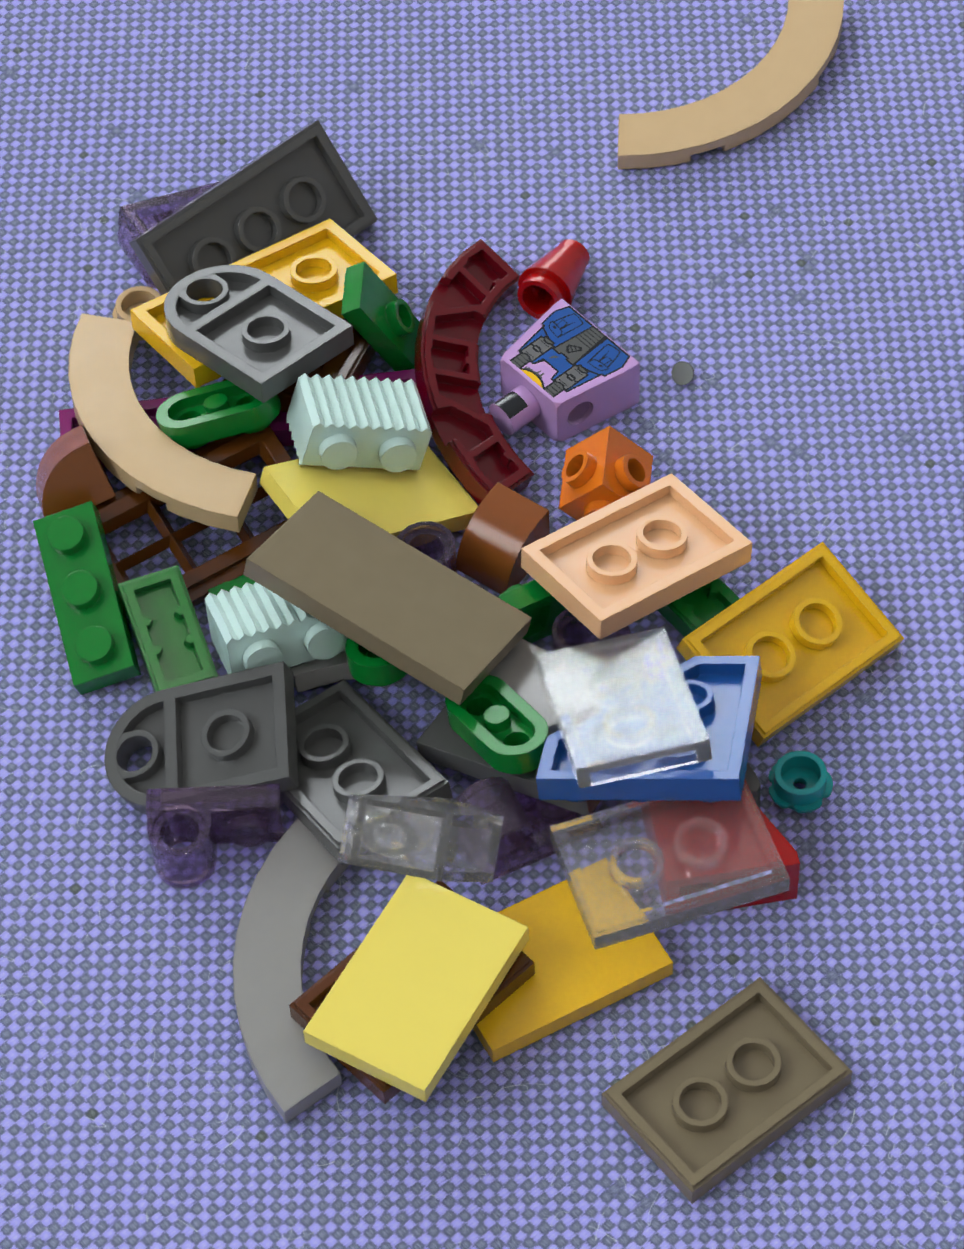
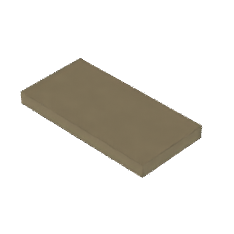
[243,491,532,705]

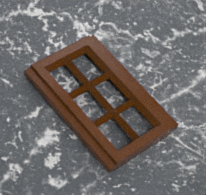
[96,426,292,625]

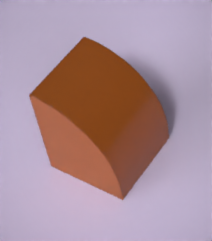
[36,425,116,517]
[456,482,550,594]

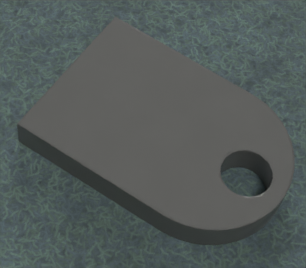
[164,265,354,403]
[104,661,299,817]

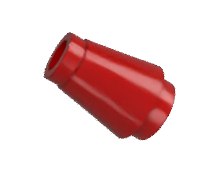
[517,239,590,319]

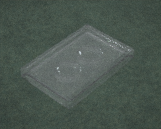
[537,627,712,788]
[550,780,790,950]

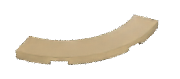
[618,0,844,170]
[68,313,258,533]

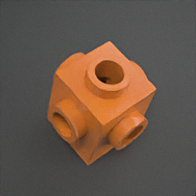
[559,425,653,521]

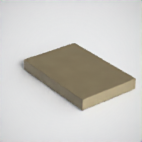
[601,977,852,1203]

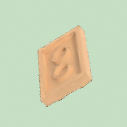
[521,473,752,640]

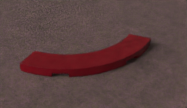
[414,239,534,504]

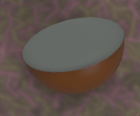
[671,361,694,385]

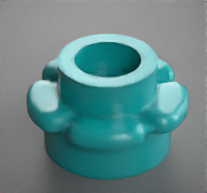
[768,751,833,813]

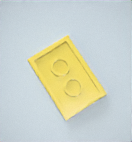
[259,446,478,544]
[303,871,529,1102]

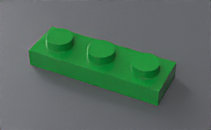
[33,501,141,695]

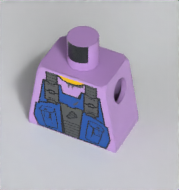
[489,299,640,441]

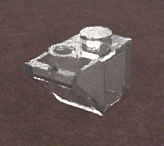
[338,794,504,882]

